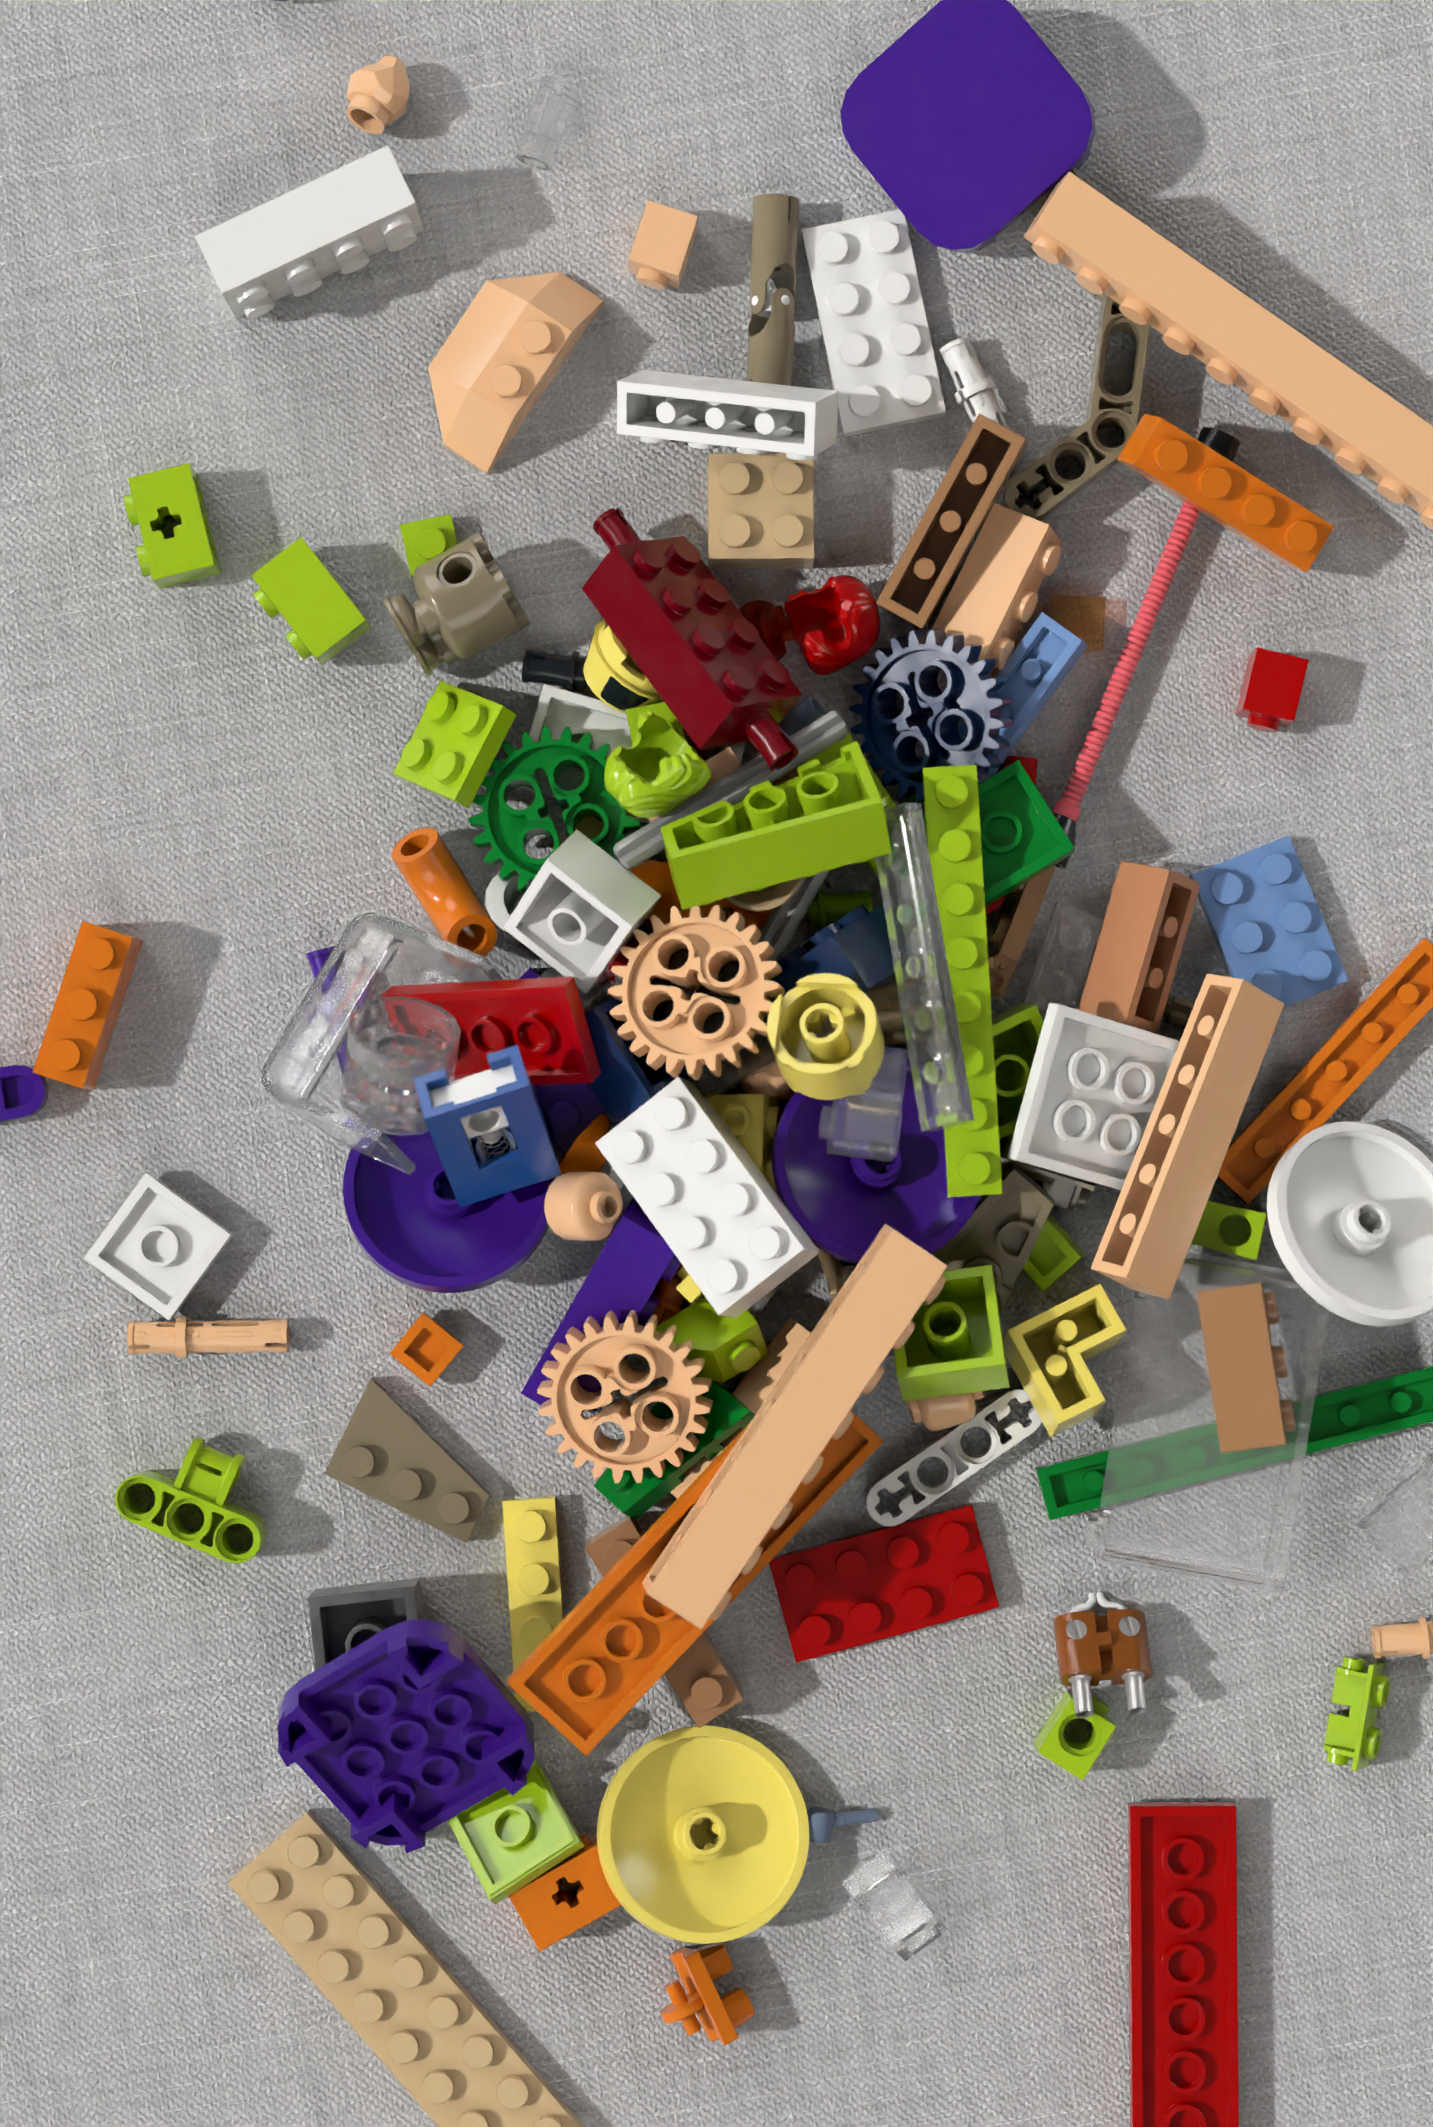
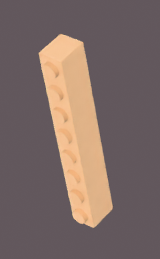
[642,1224,947,1629]

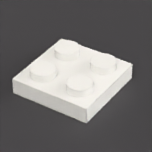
[84,1173,234,1320]

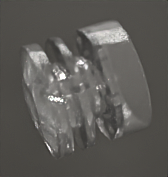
[340,997,461,1136]

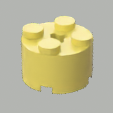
[767,973,885,1100]

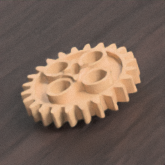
[608,905,785,1080]
[537,1310,713,1484]

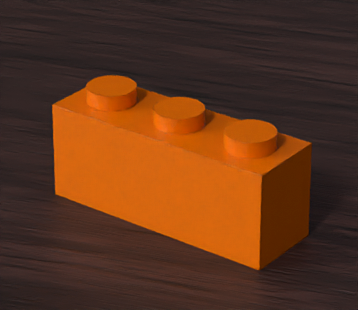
[33,921,143,1090]

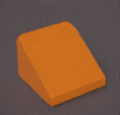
[557,1113,610,1177]

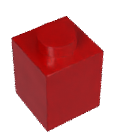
[1235,647,1309,733]

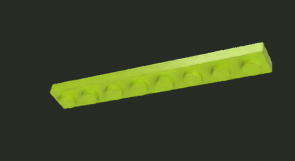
[922,765,1003,1197]

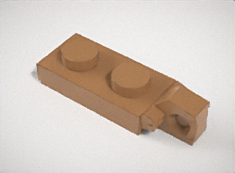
[988,865,1056,1000]

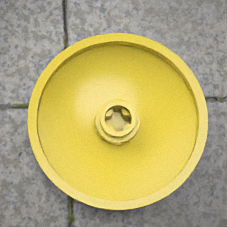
[597,1725,810,1944]

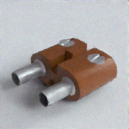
[1053,1592,1153,1718]

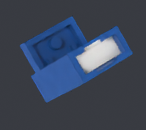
[413,1045,562,1207]

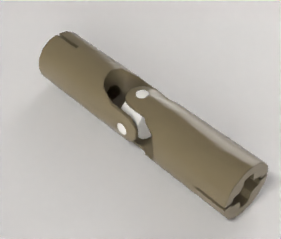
[747,194,800,386]

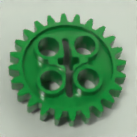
[469,726,641,893]

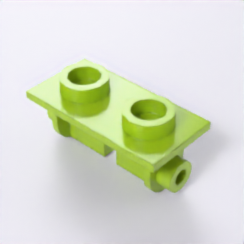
[1323,1656,1390,1771]

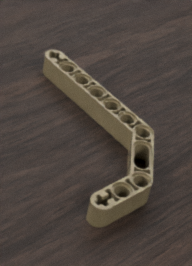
[1001,170,1150,521]

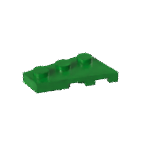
[594,1381,756,1520]

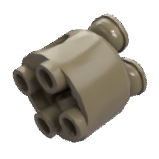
[382,532,531,677]

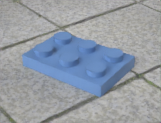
[1189,835,1349,1008]

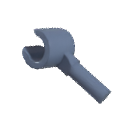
[807,1807,878,1843]

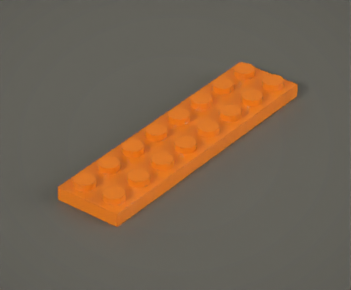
[507,1409,883,1756]

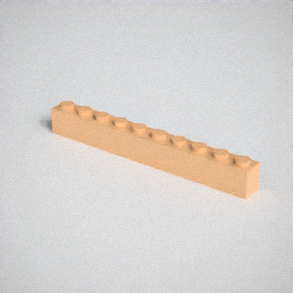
[1023,171,1433,530]

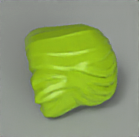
[604,710,712,818]

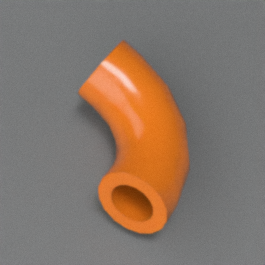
[391,827,498,961]

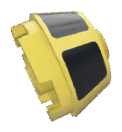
[583,619,663,714]

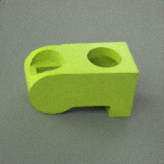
[1191,1201,1267,1260]

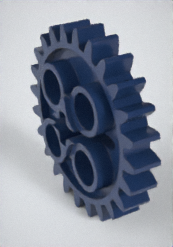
[849,629,1014,802]

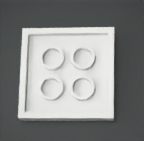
[1007,1003,1180,1191]

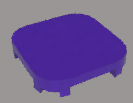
[840,0,1096,252]
[277,1620,534,1853]

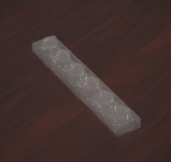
[876,803,974,1131]

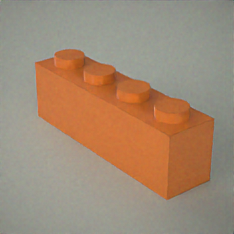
[1117,414,1335,573]

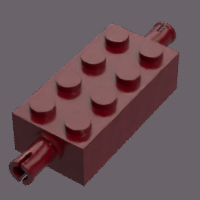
[582,508,802,771]

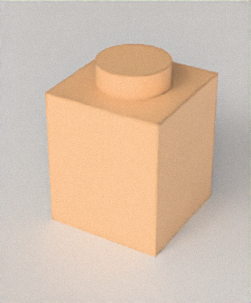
[628,200,698,290]

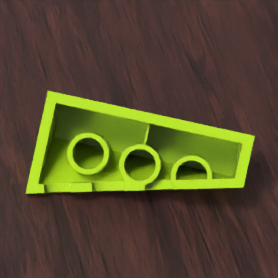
[660,741,892,910]

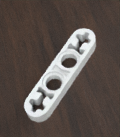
[865,1388,1042,1526]

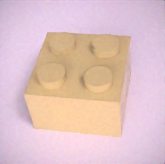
[708,453,814,569]

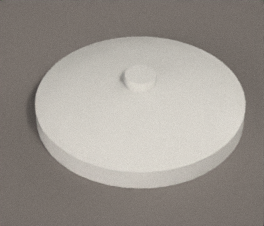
[1267,1121,1433,1327]

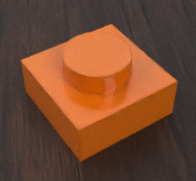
[389,1312,465,1387]

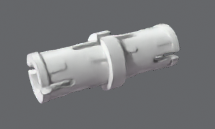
[939,336,1011,430]

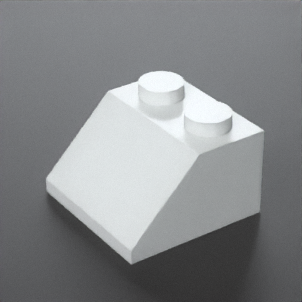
[503,830,661,994]

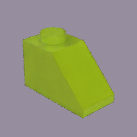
[645,1297,769,1382]

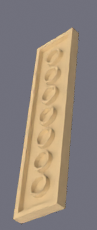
[227,1809,585,2127]

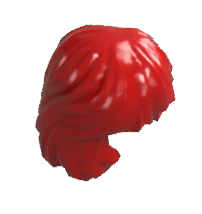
[784,575,881,675]

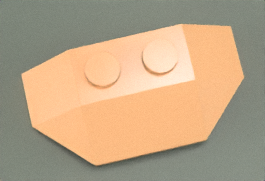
[428,272,604,475]

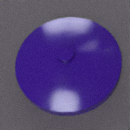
[771,1053,980,1265]
[343,1091,555,1293]

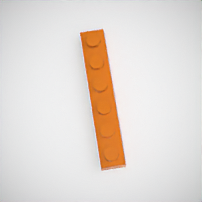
[1217,938,1433,1205]

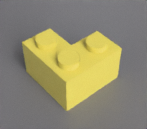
[1003,1284,1126,1437]

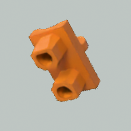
[660,1943,755,2046]

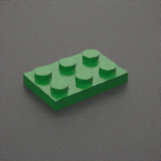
[888,760,1075,923]

